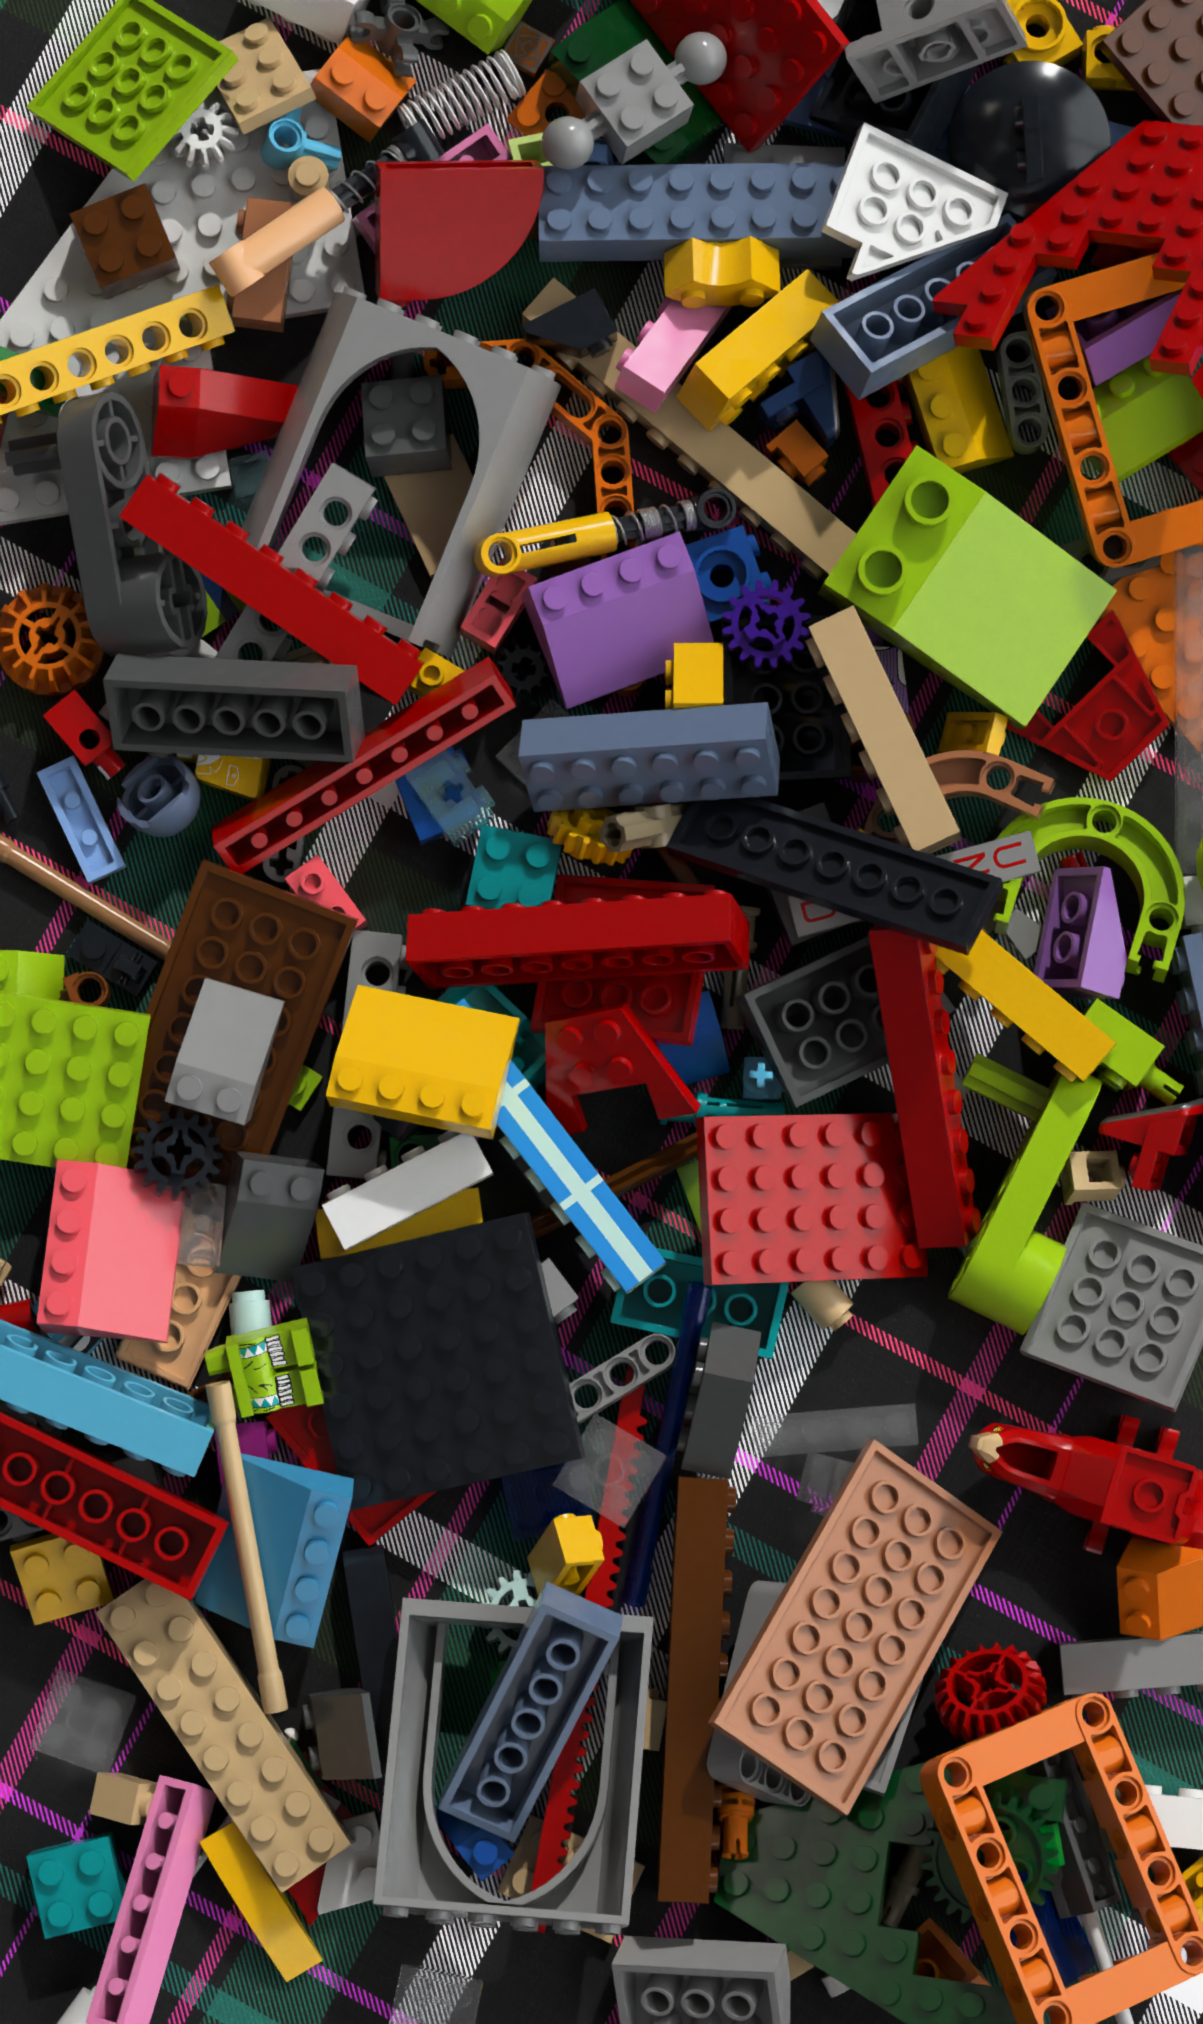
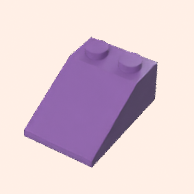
[1034,866,1127,999]

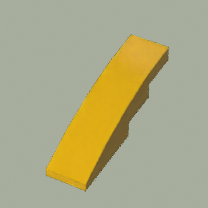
[199,1821,323,1982]

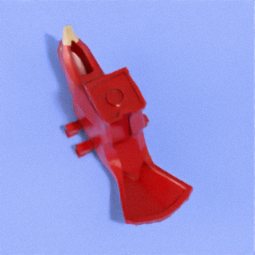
[968,1414,1203,1555]

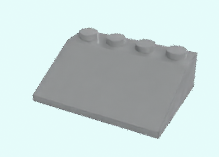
[612,1936,791,2024]

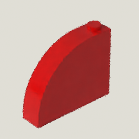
[375,160,544,307]

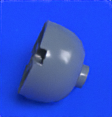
[117,754,201,838]

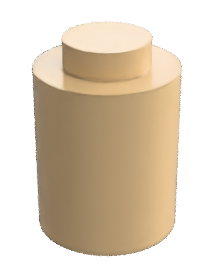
[288,156,331,203]
[790,1280,854,1331]

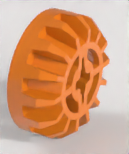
[0,583,105,697]

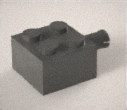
[361,352,452,477]

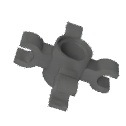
[348,0,450,77]

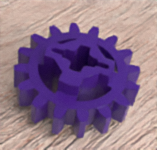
[721,580,811,670]

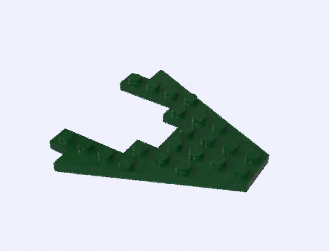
[714,1762,1068,2024]

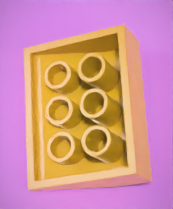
[326,985,520,1140]

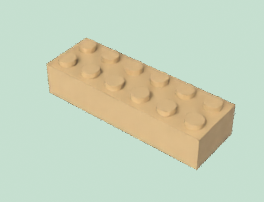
[805,605,962,854]

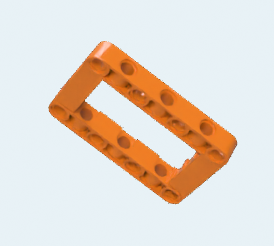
[1022,252,1203,568]
[919,1693,1203,2024]

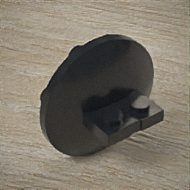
[948,61,1111,224]

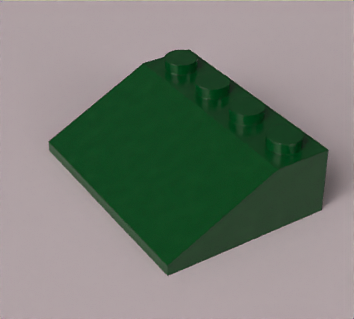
[547,0,726,165]

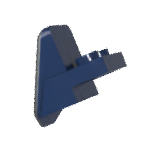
[754,348,841,450]

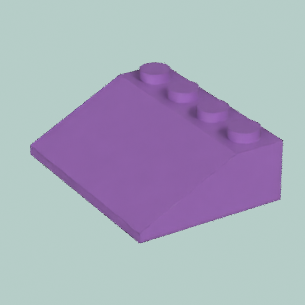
[521,531,714,710]

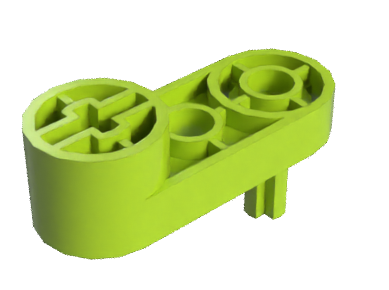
[948,1052,1102,1335]

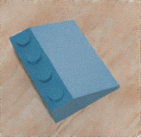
[194,1453,354,1648]

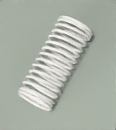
[397,49,526,140]

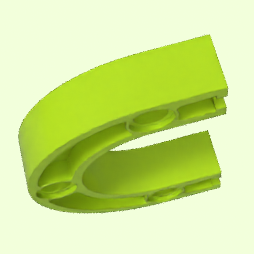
[993,797,1186,983]

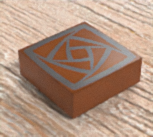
[503,21,555,78]

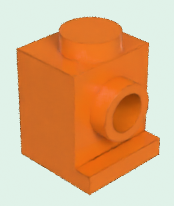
[764,419,829,487]

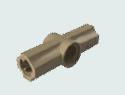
[599,801,691,852]

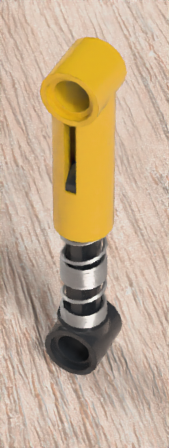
[473,488,736,577]

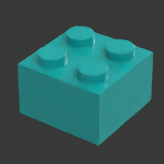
[465,824,562,909]
[26,1831,126,1939]

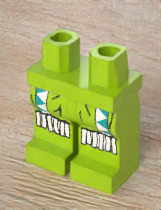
[205,1317,324,1418]

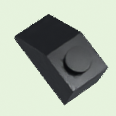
[522,288,618,359]

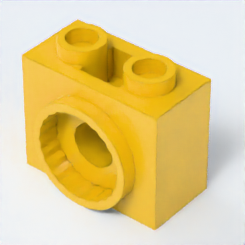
[1002,0,1083,67]

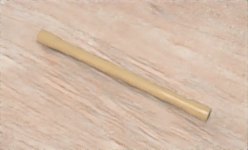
[205,1381,288,1714]

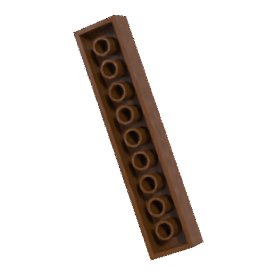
[656,1475,736,1904]

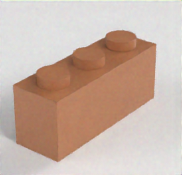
[226,197,296,332]

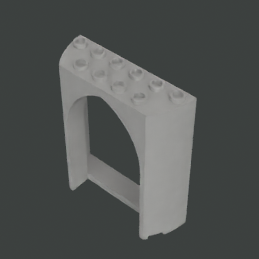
[242,286,561,658]
[373,1598,654,1935]

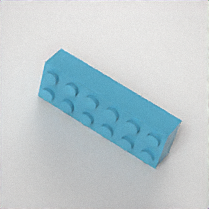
[0,1319,215,1477]

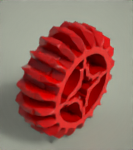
[934,1642,1047,1743]

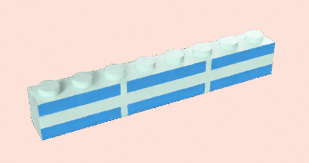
[455,998,667,1294]

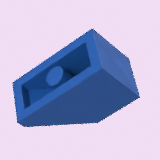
[435,1804,515,1881]

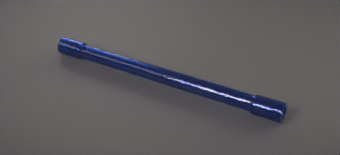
[621,1281,713,1607]

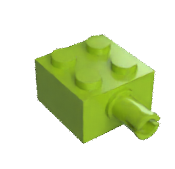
[1081,998,1184,1106]

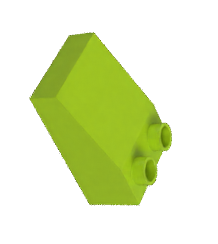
[817,445,1117,731]

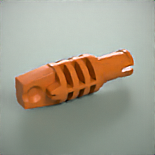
[717,1781,755,1860]

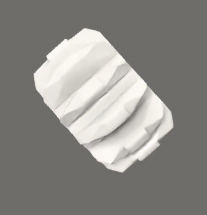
[170,101,238,171]

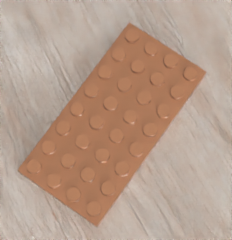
[708,1439,1003,1816]

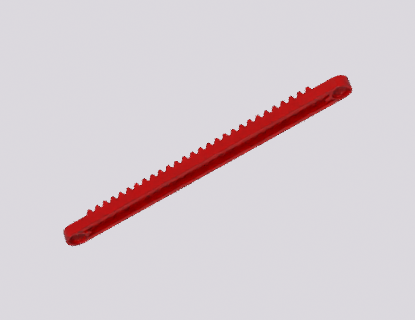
[531,1355,651,1934]

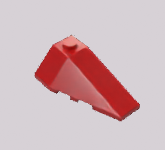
[151,365,298,460]

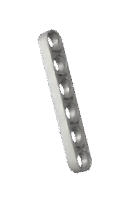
[484,1334,677,1481]

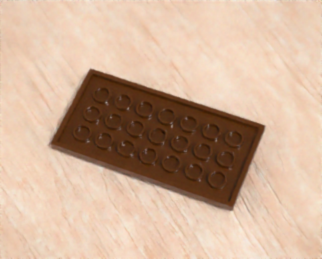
[127,859,359,1219]

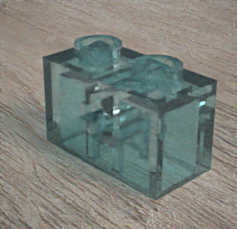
[405,749,496,847]

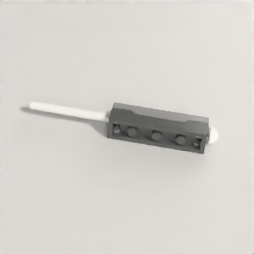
[1027,1749,1134,2024]

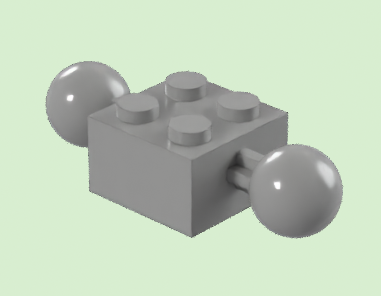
[542,32,727,170]

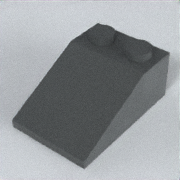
[213,1150,324,1282]
[302,1686,382,1780]

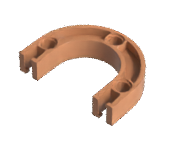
[864,750,1055,935]

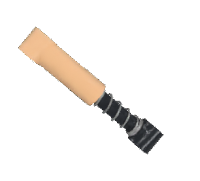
[209,118,446,298]

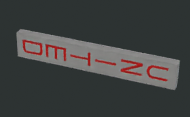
[788,831,1042,938]

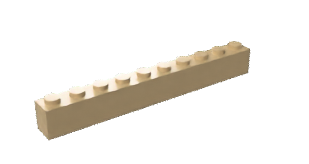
[522,277,856,581]

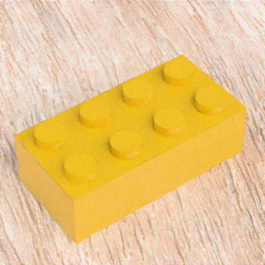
[676,268,839,432]

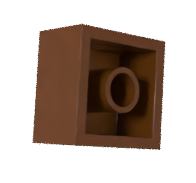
[69,183,180,300]

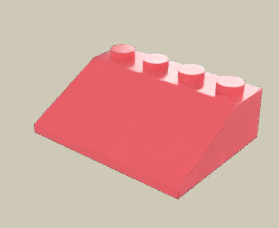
[36,1160,185,1343]

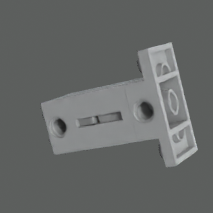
[845,0,1028,104]

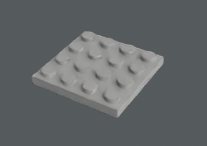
[1020,1202,1203,1413]

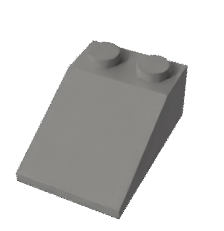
[165,977,285,1125]

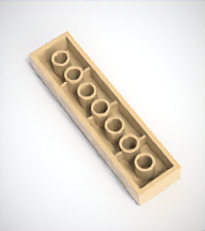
[95,1579,355,1893]

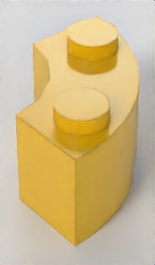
[664,236,781,309]

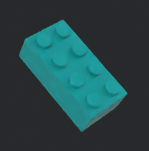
[610,1247,789,1359]

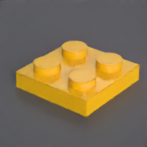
[10,1533,115,1625]

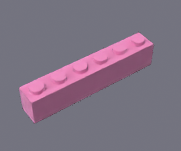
[85,1775,217,2024]

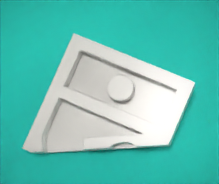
[317,1810,380,1915]

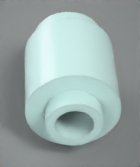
[228,1290,272,1335]

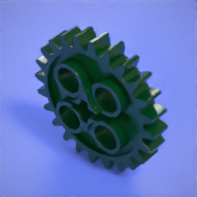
[921,1789,1059,1929]

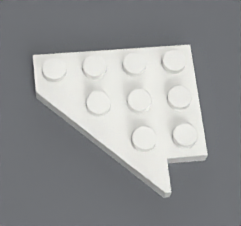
[820,122,1008,281]

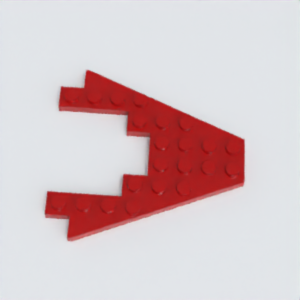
[932,120,1203,376]

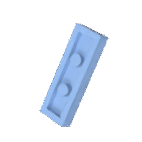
[36,755,127,884]

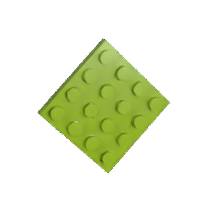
[26,0,239,182]
[0,991,151,1168]

